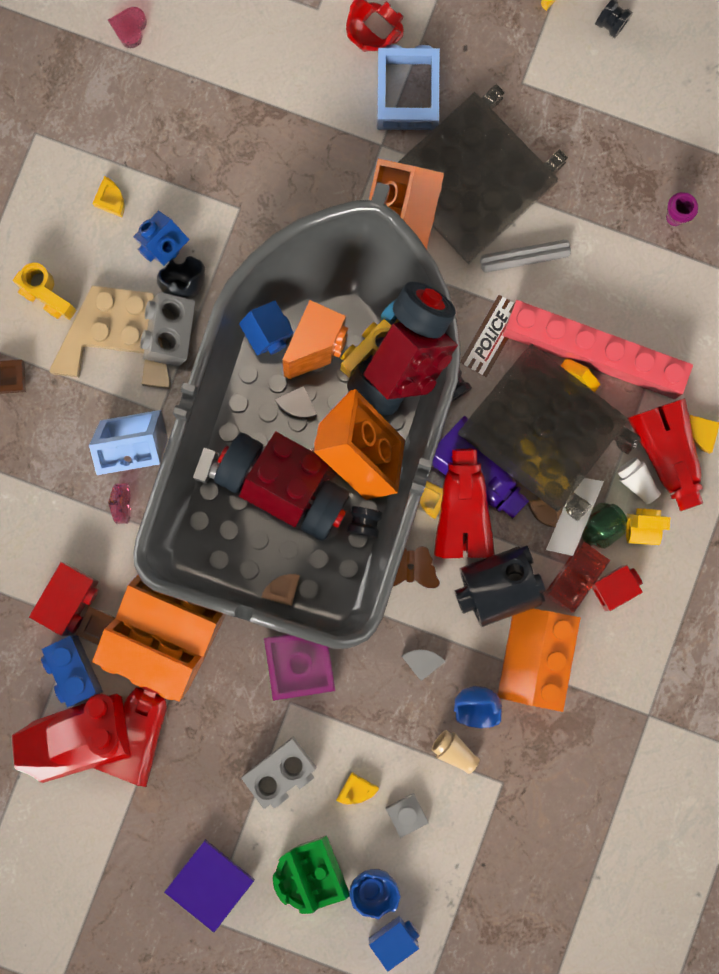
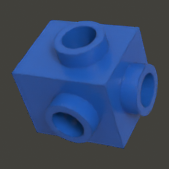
[133,210,190,266]

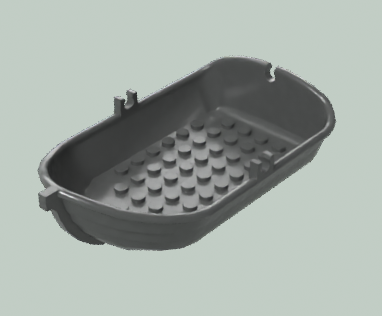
[133,182,461,649]

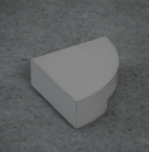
[275,386,317,418]
[401,649,446,681]

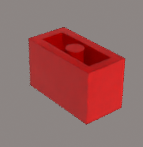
[29,562,99,636]

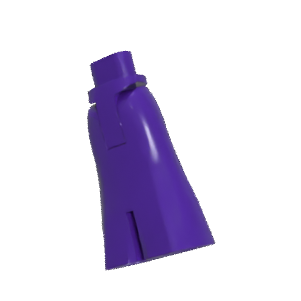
[432,415,529,519]

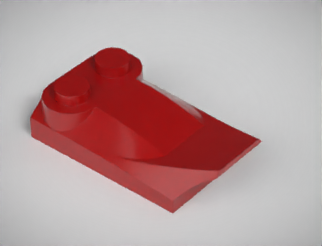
[12,693,130,783]

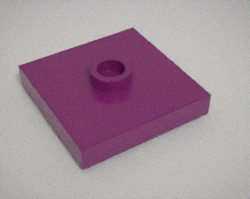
[264,634,336,701]

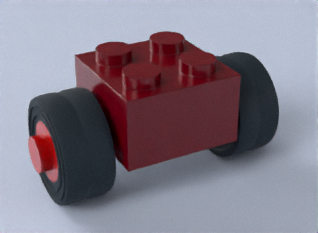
[347,282,458,415]
[214,431,350,541]

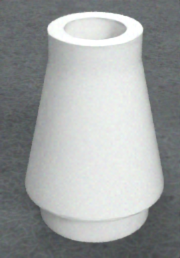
[617,457,661,505]

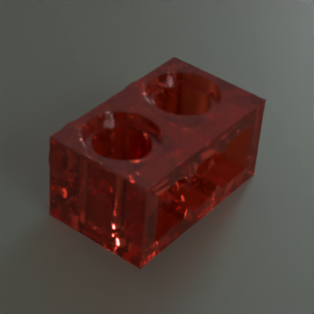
[544,542,611,613]

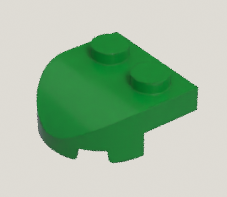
[273,835,350,914]

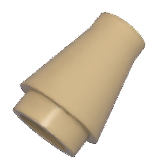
[431,730,480,774]

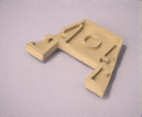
[50,286,171,389]

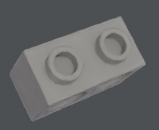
[140,292,195,367]
[241,736,316,809]

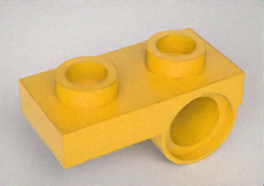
[12,262,77,320]
[340,319,392,378]
[626,508,671,545]

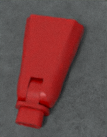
[628,398,703,511]
[434,448,495,559]
[94,686,167,787]

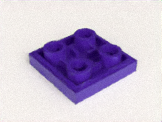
[164,839,255,932]

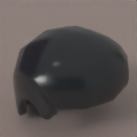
[157,256,205,299]

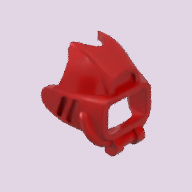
[346,0,404,52]

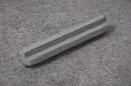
[480,240,571,273]

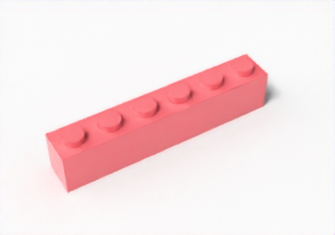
[502,300,693,399]

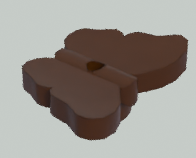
[393,546,440,589]

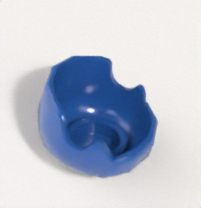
[454,686,502,728]
[349,869,401,919]

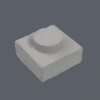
[193,448,220,484]
[386,793,428,838]

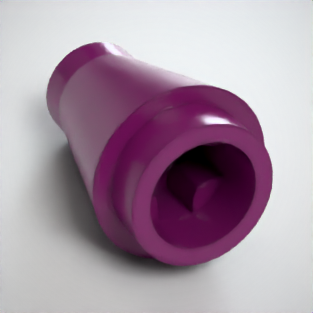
[666,192,698,226]

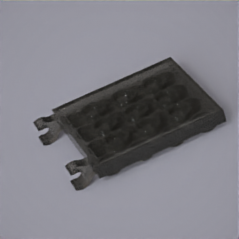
[398,84,568,264]
[457,343,641,521]

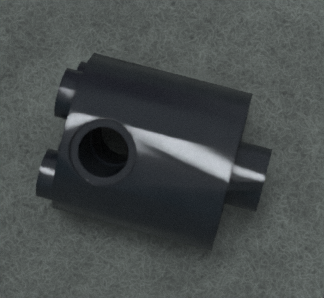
[454,545,545,627]

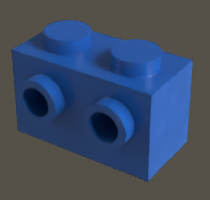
[41,635,103,708]

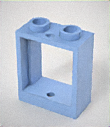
[377,44,440,130]
[89,410,168,475]

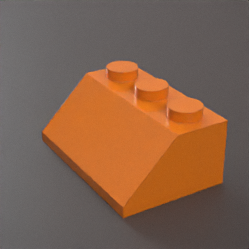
[369,158,444,249]
[282,300,349,379]
[314,389,405,500]
[115,575,226,657]
[497,608,581,712]
[92,619,209,702]

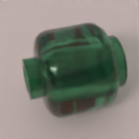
[581,502,627,549]

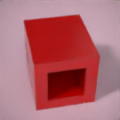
[589,565,643,611]

